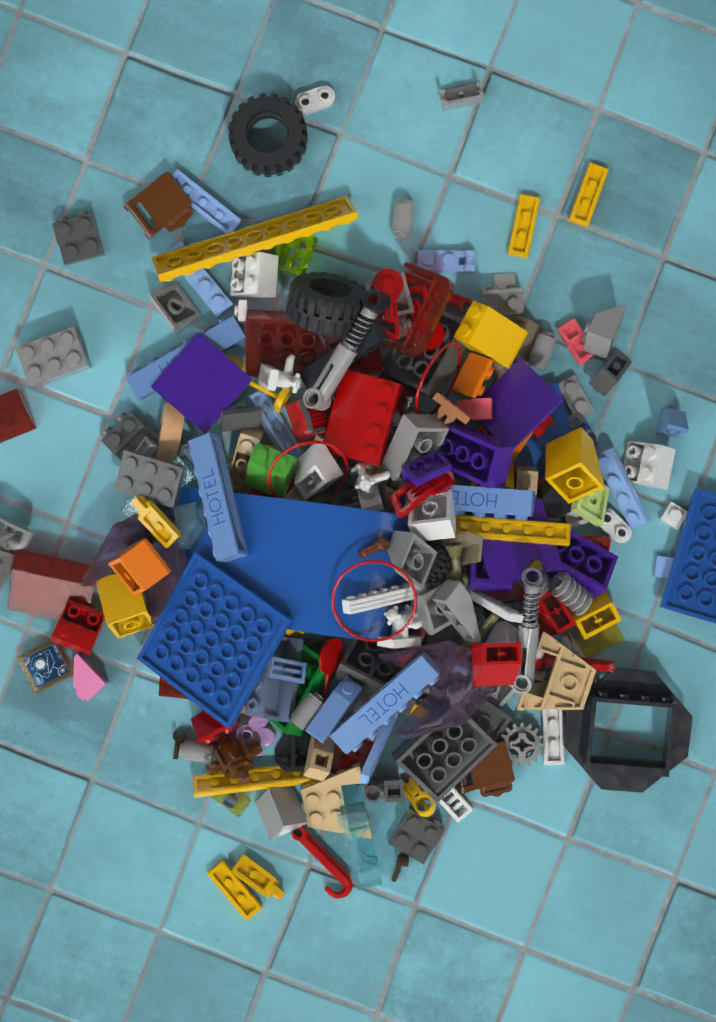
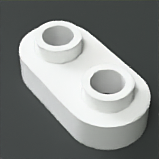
[295,86,335,115]
[599,508,632,543]

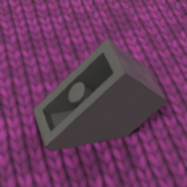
[588,349,632,397]

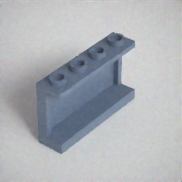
[245,636,304,723]

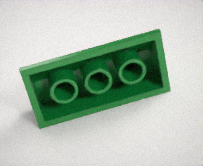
[269,643,338,737]

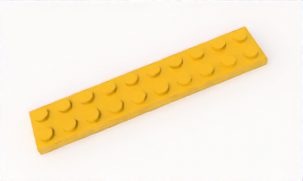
[151,195,359,282]

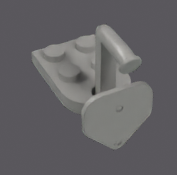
[0,515,34,590]

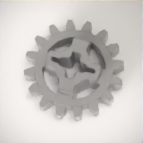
[500,721,544,767]

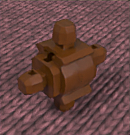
[205,733,263,784]

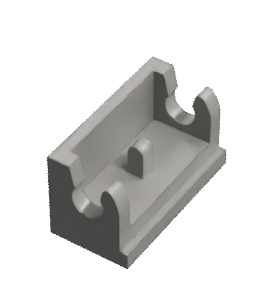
[438,81,484,111]

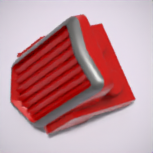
[284,395,335,443]

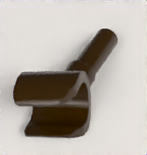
[173,730,186,759]
[391,854,409,882]

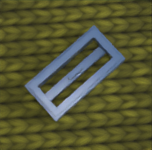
[269,656,307,684]

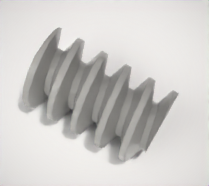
[548,571,593,615]

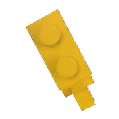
[131,494,182,549]
[230,854,285,900]

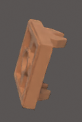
[433,393,470,426]

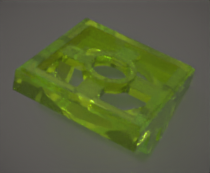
[275,236,318,277]

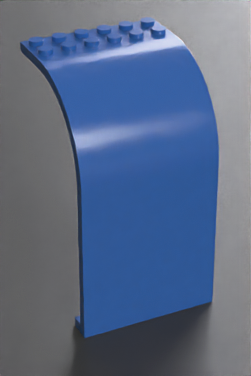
[166,486,432,639]

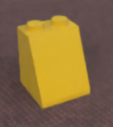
[454,301,528,369]
[545,427,604,504]
[96,574,156,639]

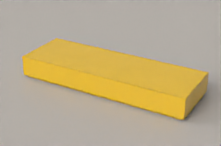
[568,162,609,228]
[507,193,540,259]
[207,859,263,921]

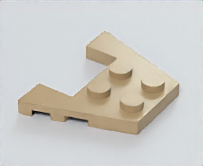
[516,631,596,710]
[301,763,372,839]

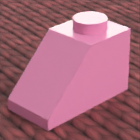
[73,653,109,701]

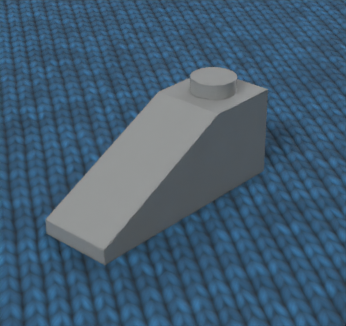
[432,580,481,643]

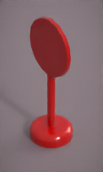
[319,638,344,703]

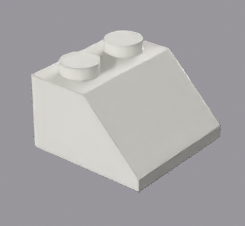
[408,489,456,541]

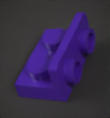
[402,450,452,487]

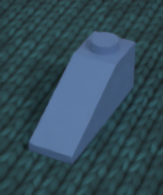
[656,405,689,437]
[306,676,363,743]

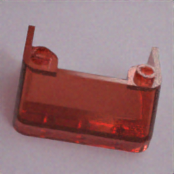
[382,262,454,358]

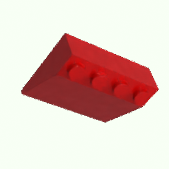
[323,370,403,466]

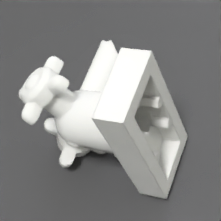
[258,354,305,393]
[351,463,391,511]
[377,604,422,649]

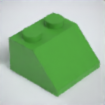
[245,443,299,499]

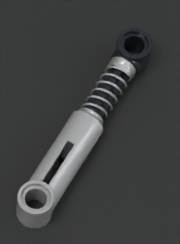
[303,288,391,411]
[511,560,546,694]

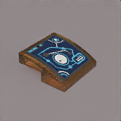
[16,640,74,694]

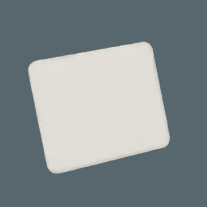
[494,273,515,289]

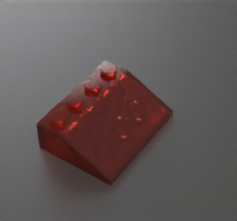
[246,310,329,377]
[7,549,101,620]

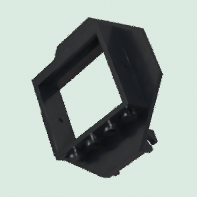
[563,667,693,793]

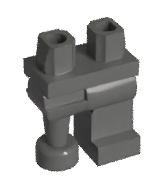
[364,776,404,802]

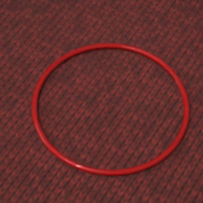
[415,342,461,415]
[267,440,348,499]
[331,560,417,642]

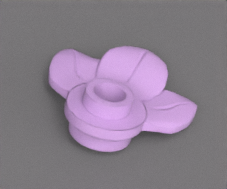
[235,717,277,756]

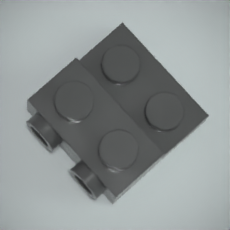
[52,211,105,266]
[101,412,158,460]
[388,807,445,865]

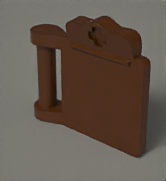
[123,172,194,240]
[458,741,515,797]

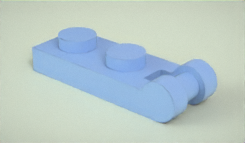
[417,250,475,273]

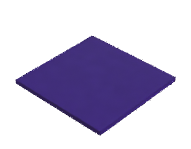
[151,333,253,434]
[480,357,564,449]
[472,498,563,587]

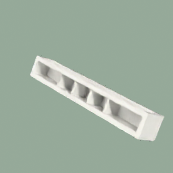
[342,583,426,614]

